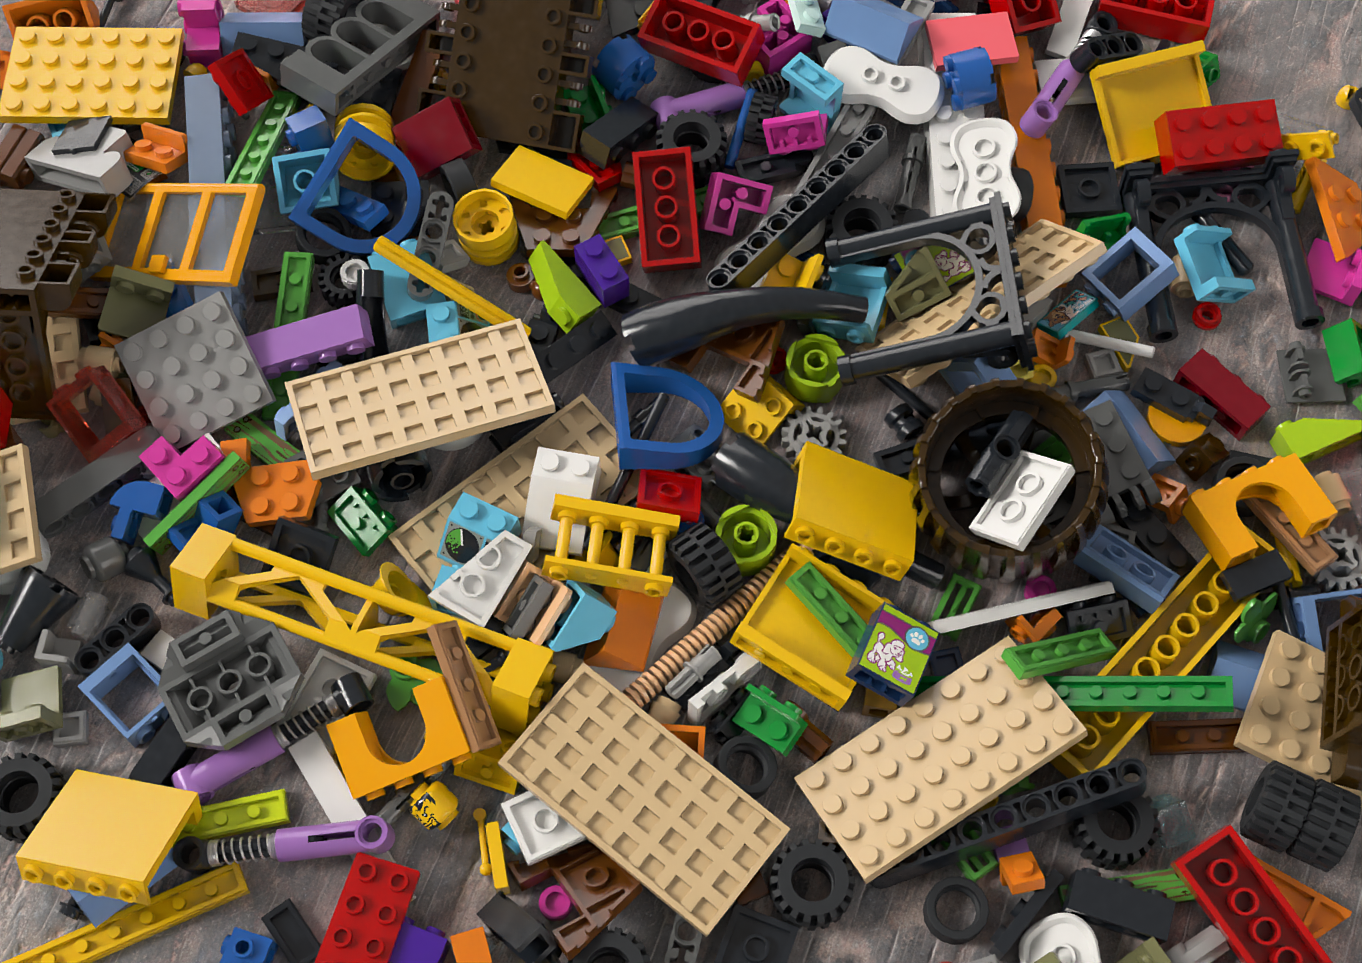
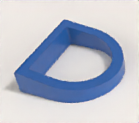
[288,118,422,256]
[611,362,724,470]

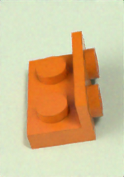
[123,122,188,174]

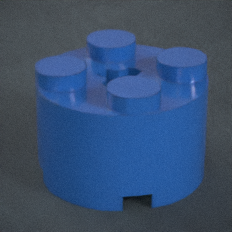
[592,35,657,101]
[942,46,997,112]

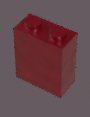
[392,96,483,180]

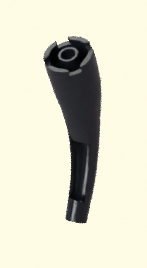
[356,269,433,502]
[621,286,869,366]
[711,432,945,589]

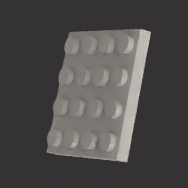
[114,291,277,450]

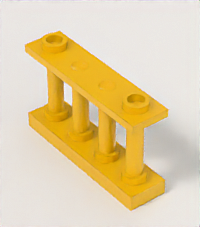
[541,493,680,597]

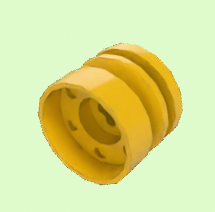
[334,103,394,181]
[452,188,520,266]

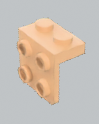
[492,559,573,646]

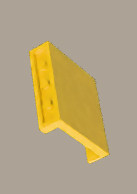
[1089,40,1212,169]
[784,441,917,581]
[730,543,894,711]
[15,769,203,905]

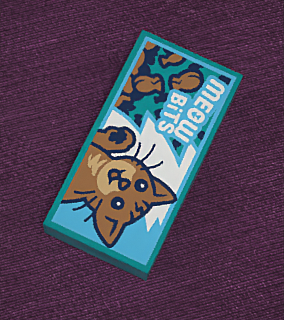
[1036,289,1099,340]

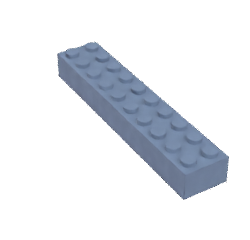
[184,74,249,336]

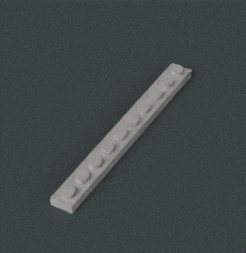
[793,0,935,194]

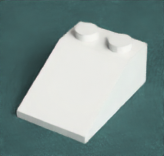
[521,447,601,557]

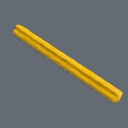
[373,236,532,337]

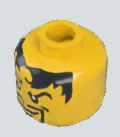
[409,781,459,831]

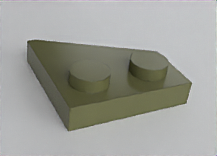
[885,246,952,322]

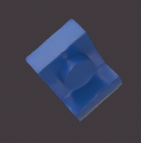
[109,481,174,546]
[167,490,243,552]

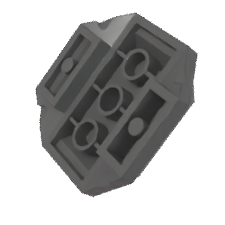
[157,609,305,751]

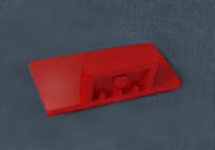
[315,852,421,963]

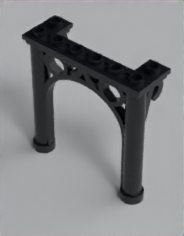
[1119,148,1325,343]
[825,191,1038,387]

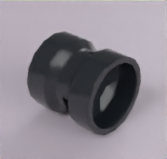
[884,403,925,444]

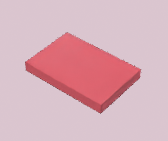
[925,12,1019,72]

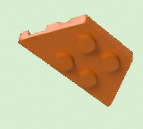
[1304,156,1362,262]
[1254,856,1352,939]

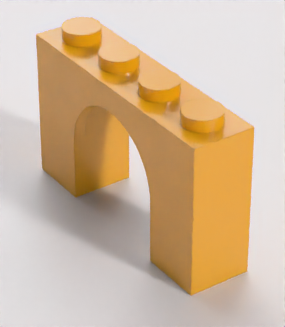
[1182,453,1338,571]
[326,676,473,802]

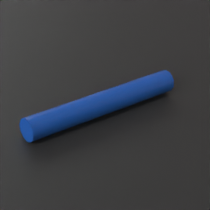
[724,88,758,170]

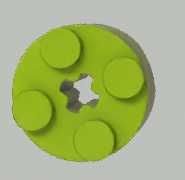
[784,334,845,403]
[715,504,778,577]

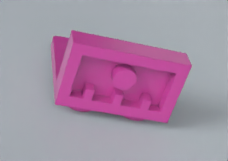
[762,110,828,155]
[1307,238,1362,307]

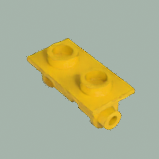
[1281,130,1339,160]

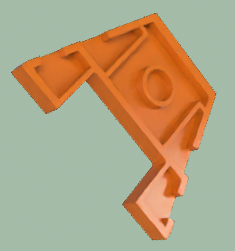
[220,438,322,527]

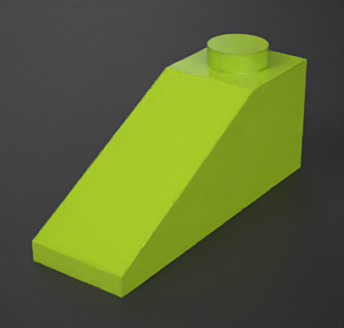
[528,240,602,334]
[1269,418,1362,465]

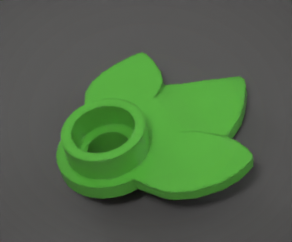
[1233,592,1278,644]
[386,657,443,712]

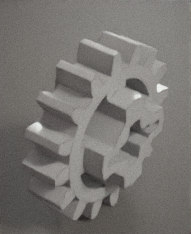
[781,406,847,465]
[1300,527,1362,593]

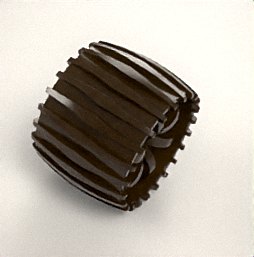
[909,377,1110,583]

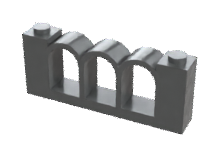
[280,0,440,116]

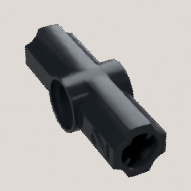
[964,410,1036,498]

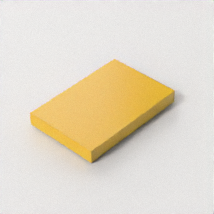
[491,145,594,220]

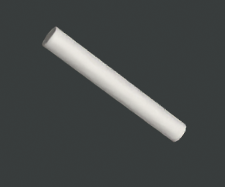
[1065,329,1155,358]

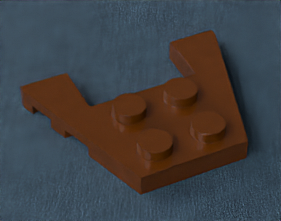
[508,187,618,257]
[667,320,786,403]
[507,843,643,961]

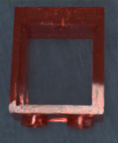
[46,365,148,464]

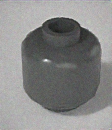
[79,536,129,582]

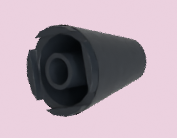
[0,565,80,655]

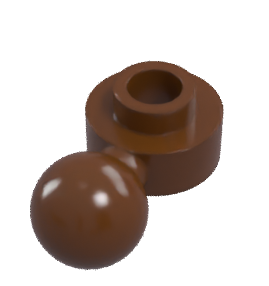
[506,263,544,302]

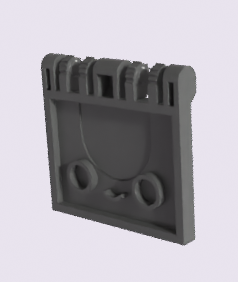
[999,399,1163,530]

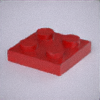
[207,48,274,116]
[636,469,702,523]

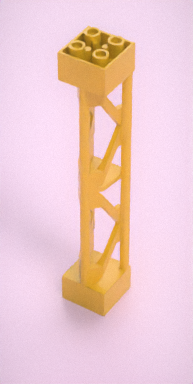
[170,523,557,736]

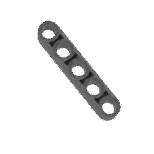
[35,426,161,538]

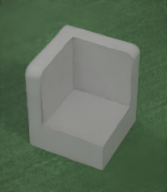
[34,629,84,675]

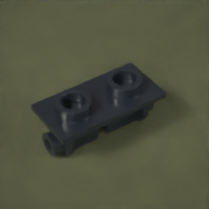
[705,684,758,747]

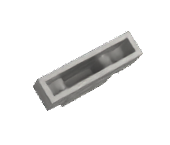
[24,126,133,197]

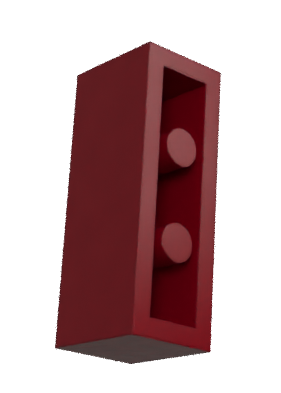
[1173,348,1271,441]

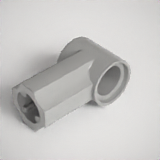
[1165,925,1229,963]

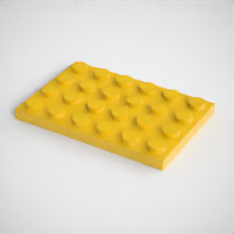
[0,27,185,125]

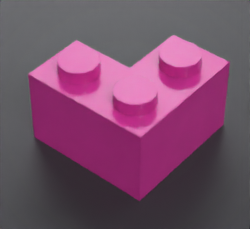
[177,0,225,67]
[755,0,813,77]
[699,172,773,236]
[138,435,226,502]

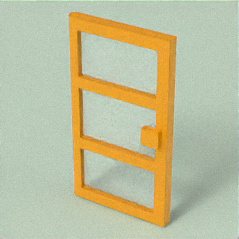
[89,183,265,287]

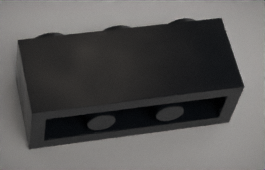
[577,96,658,170]
[1061,867,1176,945]

